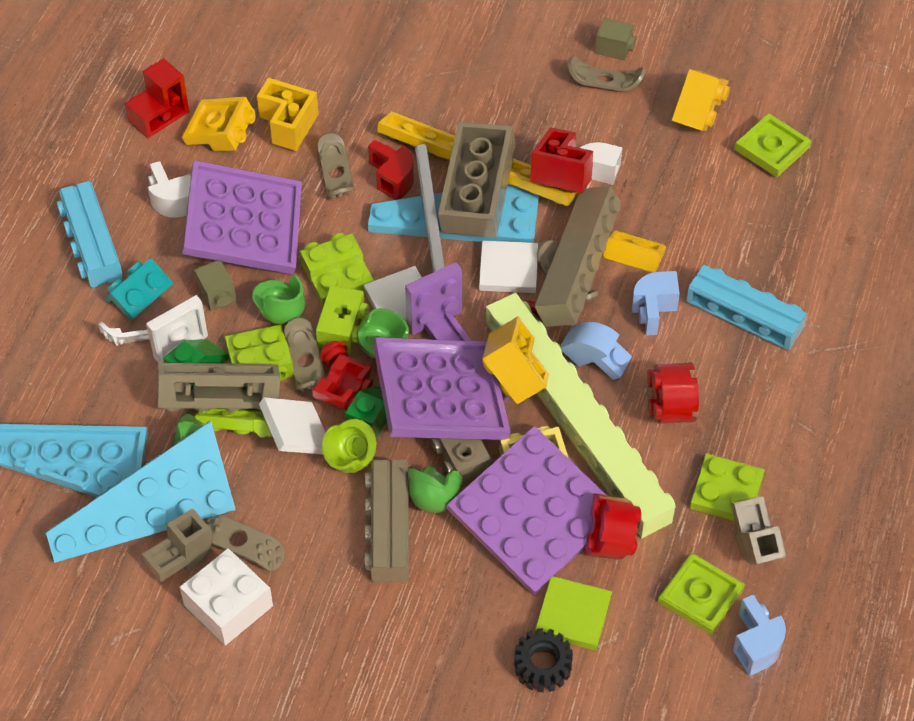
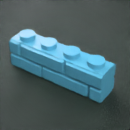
[57,181,123,288]
[686,265,807,351]

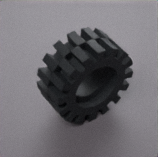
[514,628,573,693]

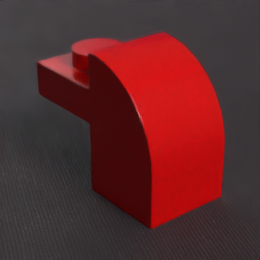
[368,140,414,200]

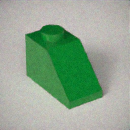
[163,339,229,389]
[345,386,387,439]

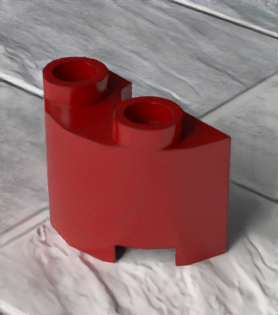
[312,354,373,412]
[585,493,642,560]

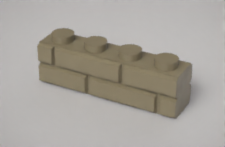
[365,460,409,583]

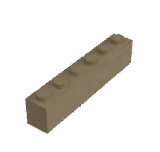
[535,185,621,327]

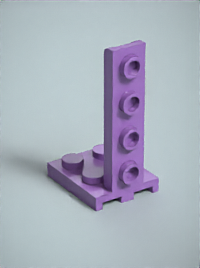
[405,262,509,402]

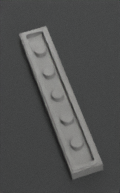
[415,144,445,272]

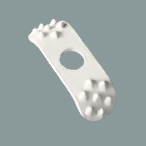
[98,321,150,346]

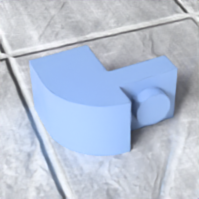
[632,271,680,335]
[560,322,632,380]
[733,595,786,676]

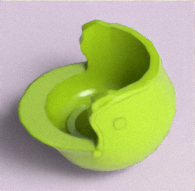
[322,419,377,473]

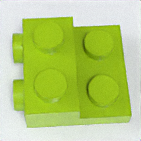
[300,233,374,306]
[225,324,294,388]

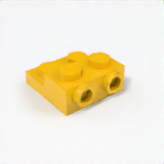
[182,97,256,151]

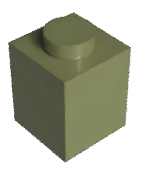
[595,18,636,61]
[194,260,237,311]

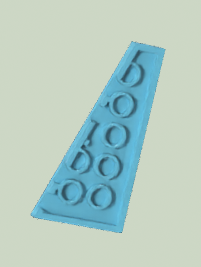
[368,184,539,243]
[46,421,236,563]
[0,424,148,497]

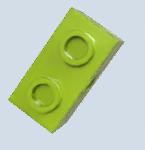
[316,285,369,354]

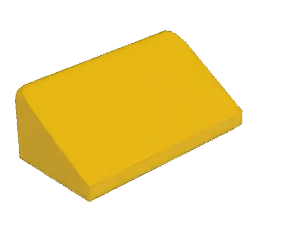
[603,230,666,273]

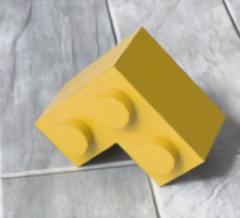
[672,69,730,131]
[257,78,319,151]
[482,316,549,404]

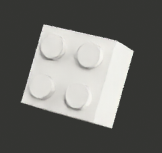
[180,548,273,646]

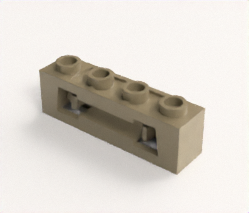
[158,363,280,411]

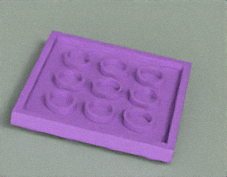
[182,161,302,275]
[373,337,511,440]
[447,426,606,595]

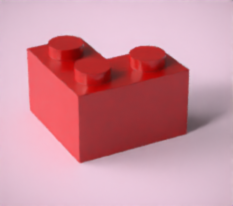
[125,58,190,139]
[530,127,594,193]

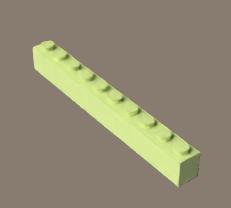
[486,293,676,539]

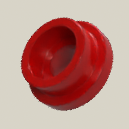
[319,341,348,367]

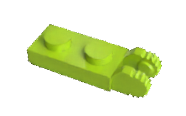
[194,408,273,438]

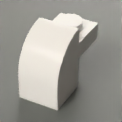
[577,142,622,197]
[148,161,191,218]

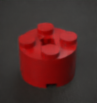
[647,362,699,424]

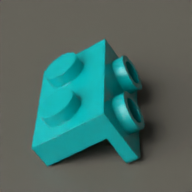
[104,258,174,321]

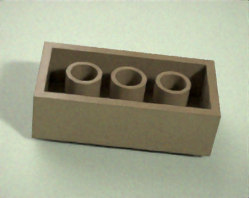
[438,122,516,238]

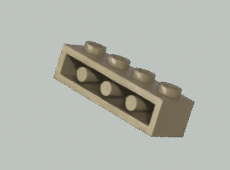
[430,438,491,487]

